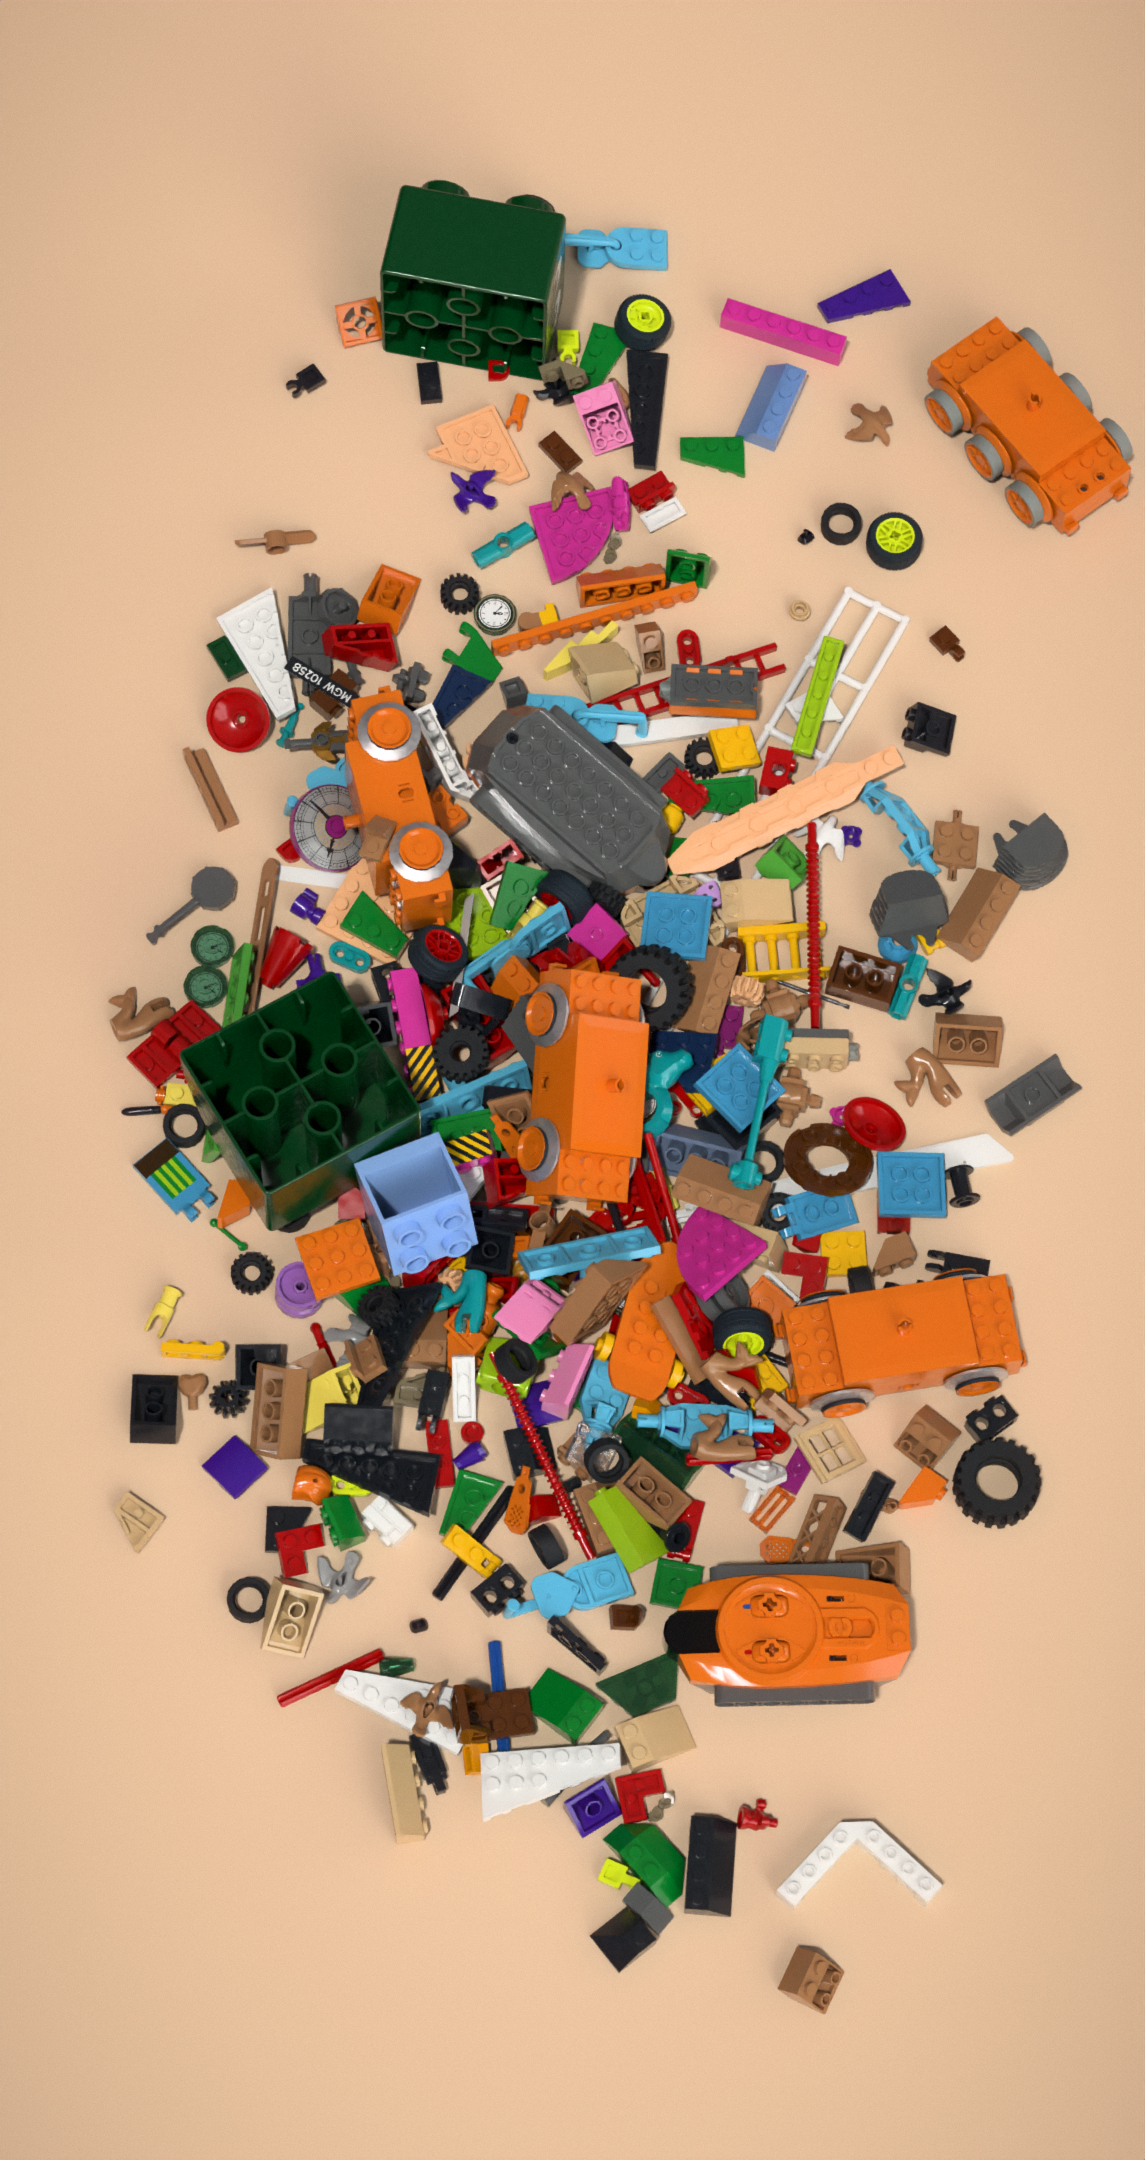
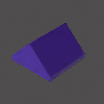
[563,1778,622,1838]

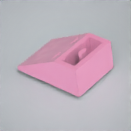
[573,380,634,456]
[494,1279,565,1344]

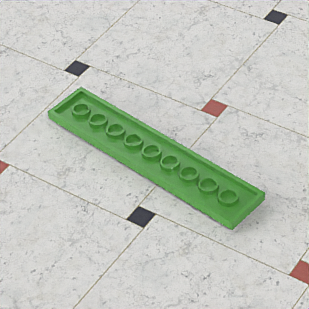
[201,942,254,1163]

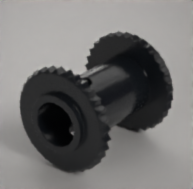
[945,1164,980,1208]
[647,1522,690,1553]

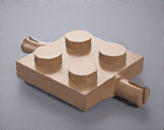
[931,810,979,881]

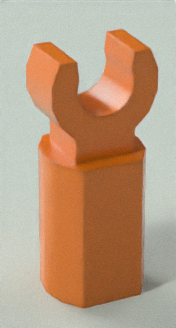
[506,393,529,432]

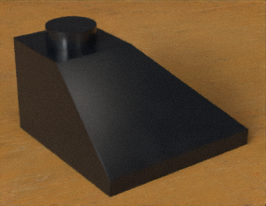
[355,1001,398,1047]
[235,1344,281,1390]
[590,1907,657,1973]

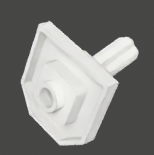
[730,1460,787,1514]

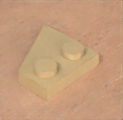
[113,1491,164,1554]

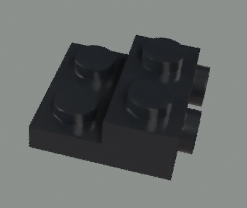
[901,702,956,757]

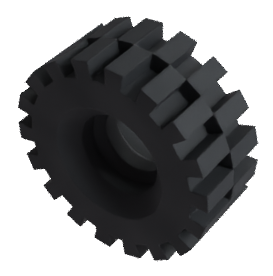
[433,1024,490,1084]

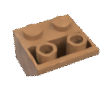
[893,1405,961,1470]
[778,1947,844,2014]

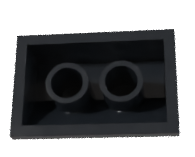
[323,1403,395,1456]

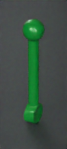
[210,1218,248,1251]

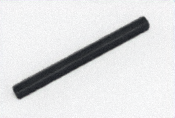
[432,1485,513,1601]

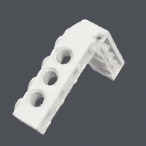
[413,703,478,803]
[776,1821,943,1911]

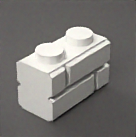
[361,1496,414,1549]

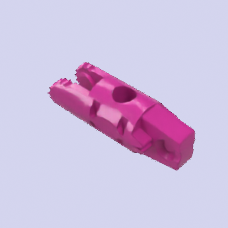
[611,476,631,532]

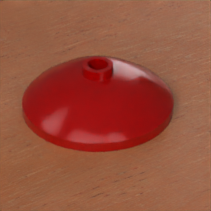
[206,687,270,752]
[420,983,449,1049]
[842,1097,906,1151]

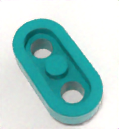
[329,941,371,974]

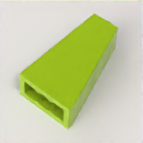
[588,1486,669,1574]

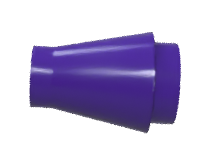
[452,1440,487,1470]

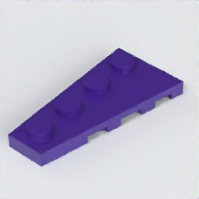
[817,269,911,324]

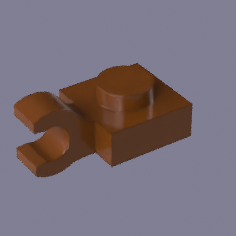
[929,625,965,662]

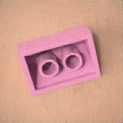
[539,1344,594,1420]

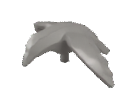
[324,1314,370,1367]
[317,1551,370,1604]

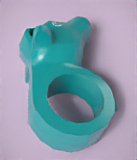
[642,1049,693,1139]

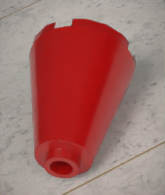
[260,926,314,989]

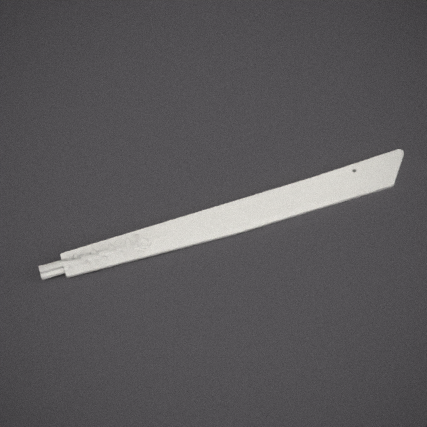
[665,1134,1014,1227]

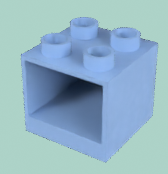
[354,1132,478,1276]

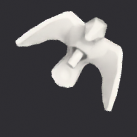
[793,815,844,861]

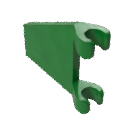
[442,621,502,686]

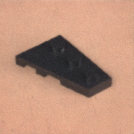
[547,1615,606,1676]

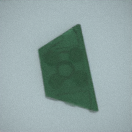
[595,1654,678,1718]

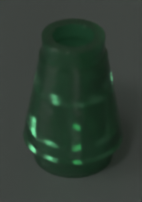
[379,1656,414,1678]

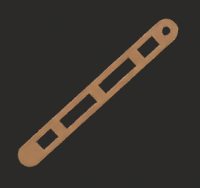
[242,858,280,1016]

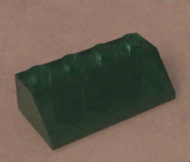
[610,1411,706,1492]

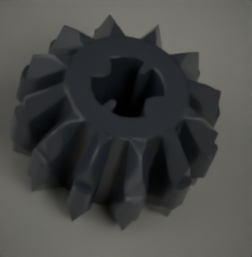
[209,1380,247,1419]

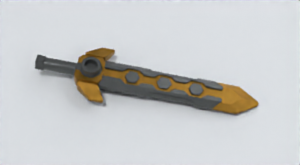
[284,721,423,762]

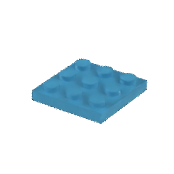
[640,891,713,961]
[693,1043,786,1133]
[876,1152,947,1218]

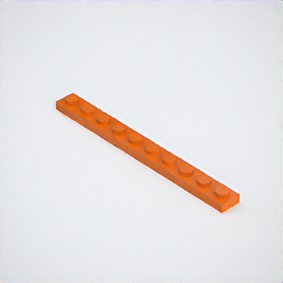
[491,581,697,656]

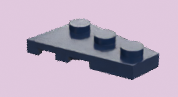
[432,665,492,730]

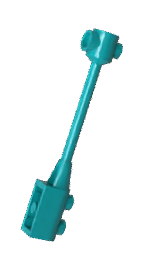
[728,1014,793,1190]

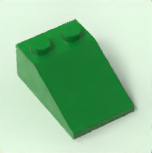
[665,549,712,589]
[528,1668,604,1746]

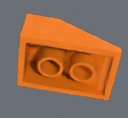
[357,564,421,635]
[490,955,540,1017]

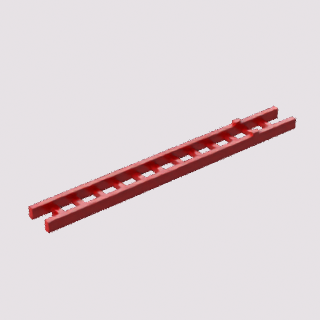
[586,642,786,725]

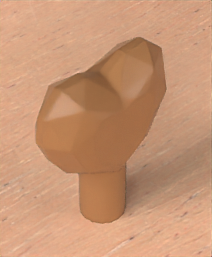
[178,1373,207,1411]

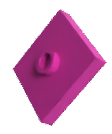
[567,903,629,961]

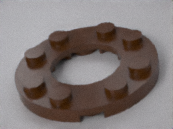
[783,1123,872,1197]

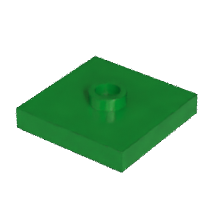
[649,1558,703,1610]

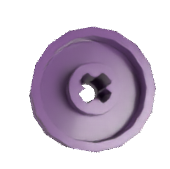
[275,1261,323,1319]

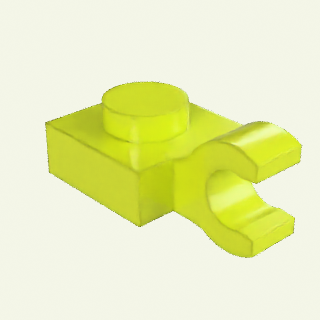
[598,1858,641,1890]

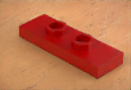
[425,1419,455,1489]

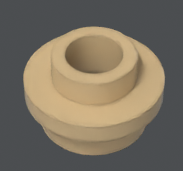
[789,600,810,621]

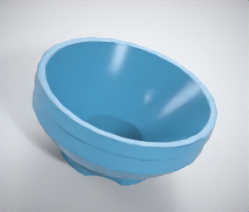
[878,935,918,964]

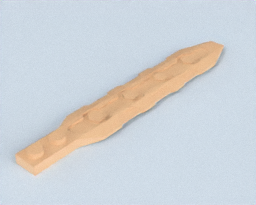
[667,745,904,875]

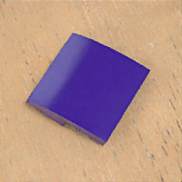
[510,1380,562,1428]
[202,1435,268,1499]

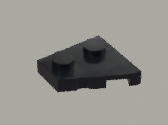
[265,1506,311,1553]

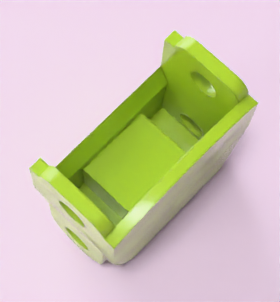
[476,1338,540,1399]

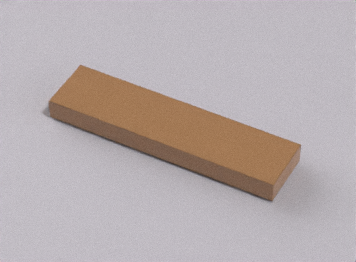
[650,1295,706,1385]

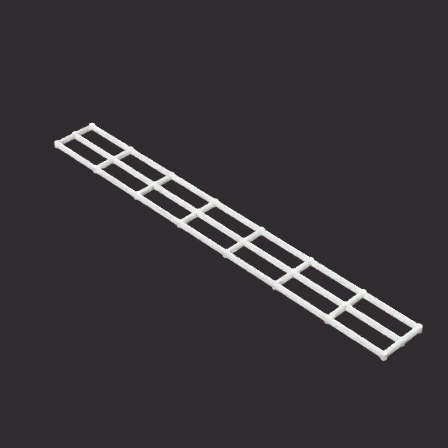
[642,587,910,1041]

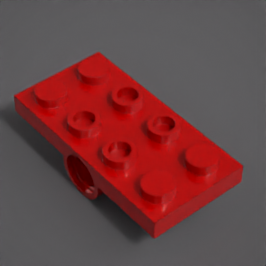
[126,999,221,1089]

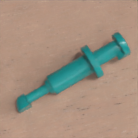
[276,703,304,748]

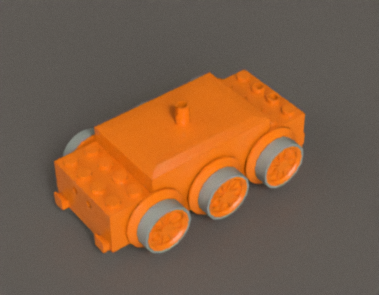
[924,316,1133,535]

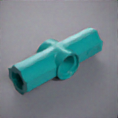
[471,521,535,569]
[887,954,928,1020]

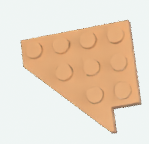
[428,404,528,485]

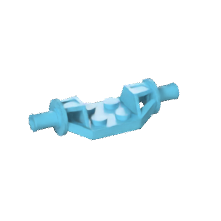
[859,780,941,876]
[578,1355,629,1448]
[636,1403,774,1449]

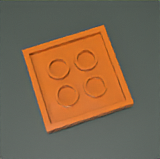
[295,1218,381,1301]

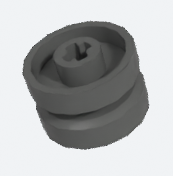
[695,1274,750,1322]

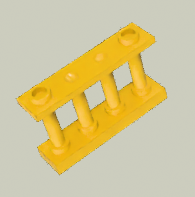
[737,921,830,983]

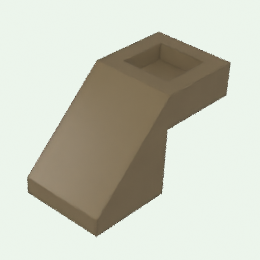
[538,359,589,390]

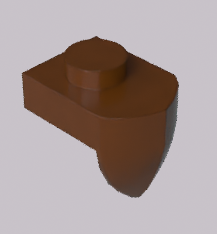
[609,1605,644,1631]

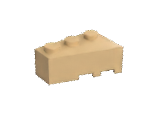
[727,1218,789,1274]

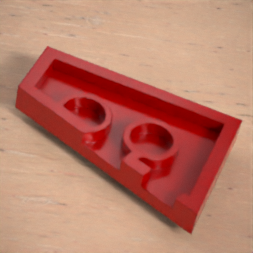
[671,1282,714,1361]

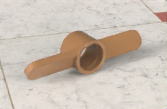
[235,530,315,555]
[528,1198,556,1250]

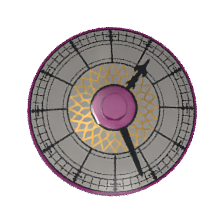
[289,784,363,872]

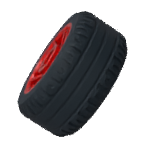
[536,869,594,925]
[408,924,468,983]

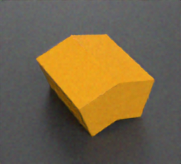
[631,1398,662,1419]
[462,1743,489,1776]

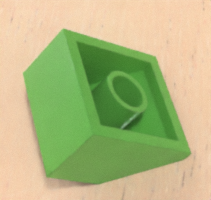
[755,834,808,890]

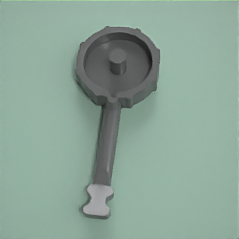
[316,588,365,685]
[146,866,235,945]

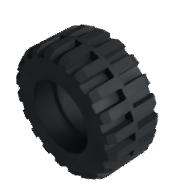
[609,944,694,1032]
[952,1437,1041,1529]

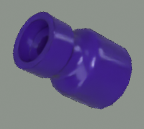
[290,888,326,926]

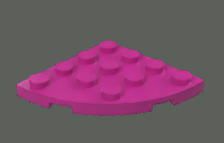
[529,486,613,585]
[676,1207,767,1302]

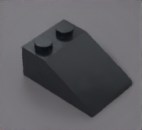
[706,1102,783,1150]
[130,1374,178,1444]

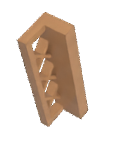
[183,747,238,832]
[787,1494,847,1564]

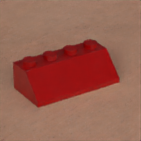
[440,973,517,1071]

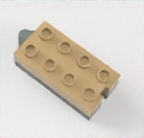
[778,1028,858,1072]

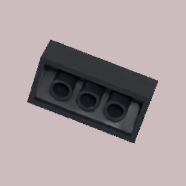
[684,1816,737,1917]

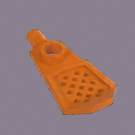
[490,1113,521,1158]
[504,1465,532,1535]
[760,1536,810,1565]

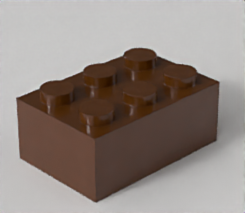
[825,945,902,1013]
[543,1208,608,1294]

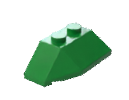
[603,1824,684,1908]

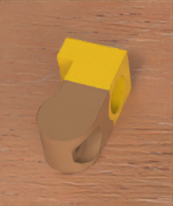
[518,603,558,632]

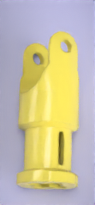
[507,898,549,939]
[144,1285,182,1338]

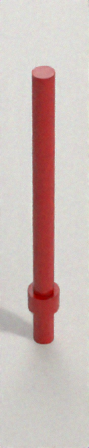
[643,1132,681,1244]

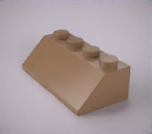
[935,867,1021,962]
[669,945,741,1034]
[671,1153,773,1226]
[250,1362,308,1460]

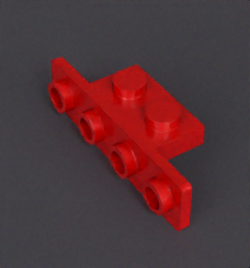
[541,941,603,973]

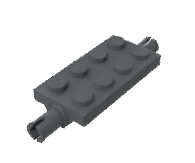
[288,573,331,696]

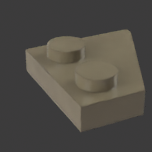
[393,1367,445,1408]

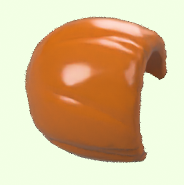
[292,1465,332,1506]

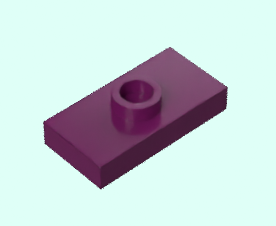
[777,1446,812,1496]

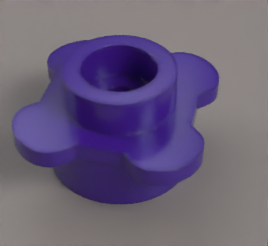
[841,826,862,847]

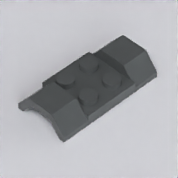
[984,1053,1082,1136]

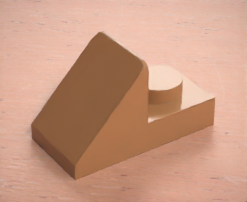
[359,815,397,863]

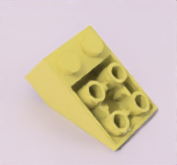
[302,1363,361,1434]

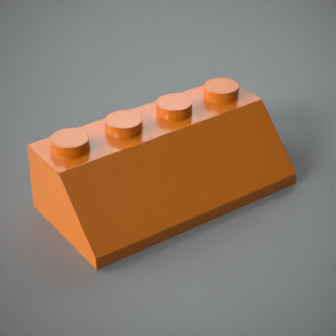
[576,563,666,608]

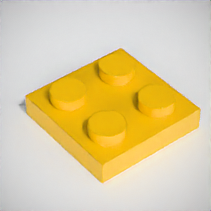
[707,725,761,772]
[820,1230,867,1278]

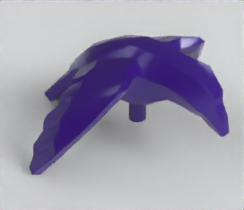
[451,470,496,512]

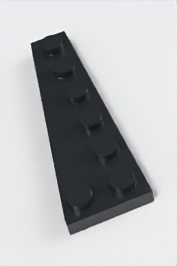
[626,349,668,470]

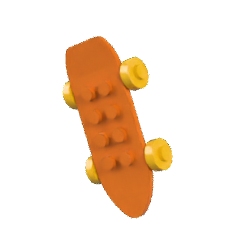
[594,1242,696,1402]

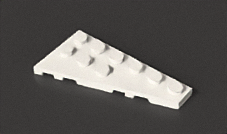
[216,587,296,721]
[334,1669,463,1756]
[480,1743,621,1822]

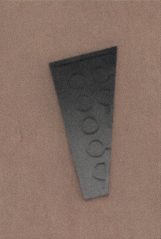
[357,1282,442,1406]
[302,1438,441,1517]

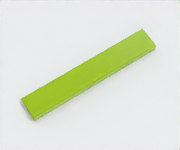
[790,636,845,758]

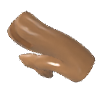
[108,987,174,1042]
[894,1047,962,1107]
[700,1341,763,1412]
[690,1413,756,1462]

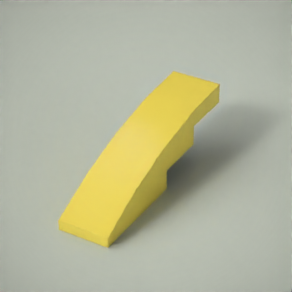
[543,620,618,681]

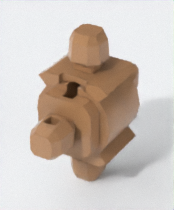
[750,979,810,1028]
[774,1067,821,1127]

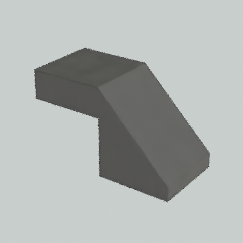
[499,676,527,709]
[622,1882,674,1935]

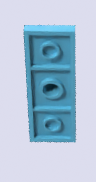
[419,1059,532,1138]
[518,1226,661,1280]

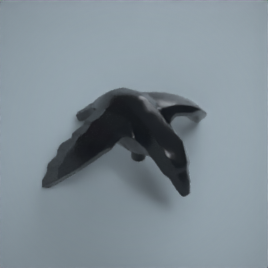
[533,358,575,405]
[918,968,971,1014]

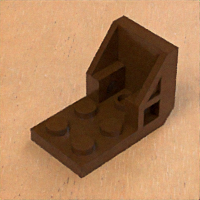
[450,1684,535,1744]

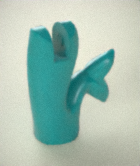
[434,1270,487,1333]

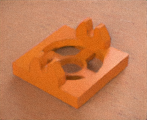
[334,296,382,347]

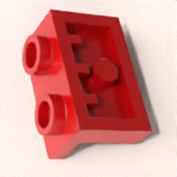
[628,471,675,513]
[660,767,710,819]

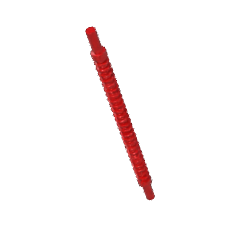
[805,822,822,1029]
[488,1351,596,1561]

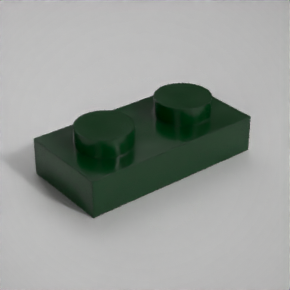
[206,635,247,682]

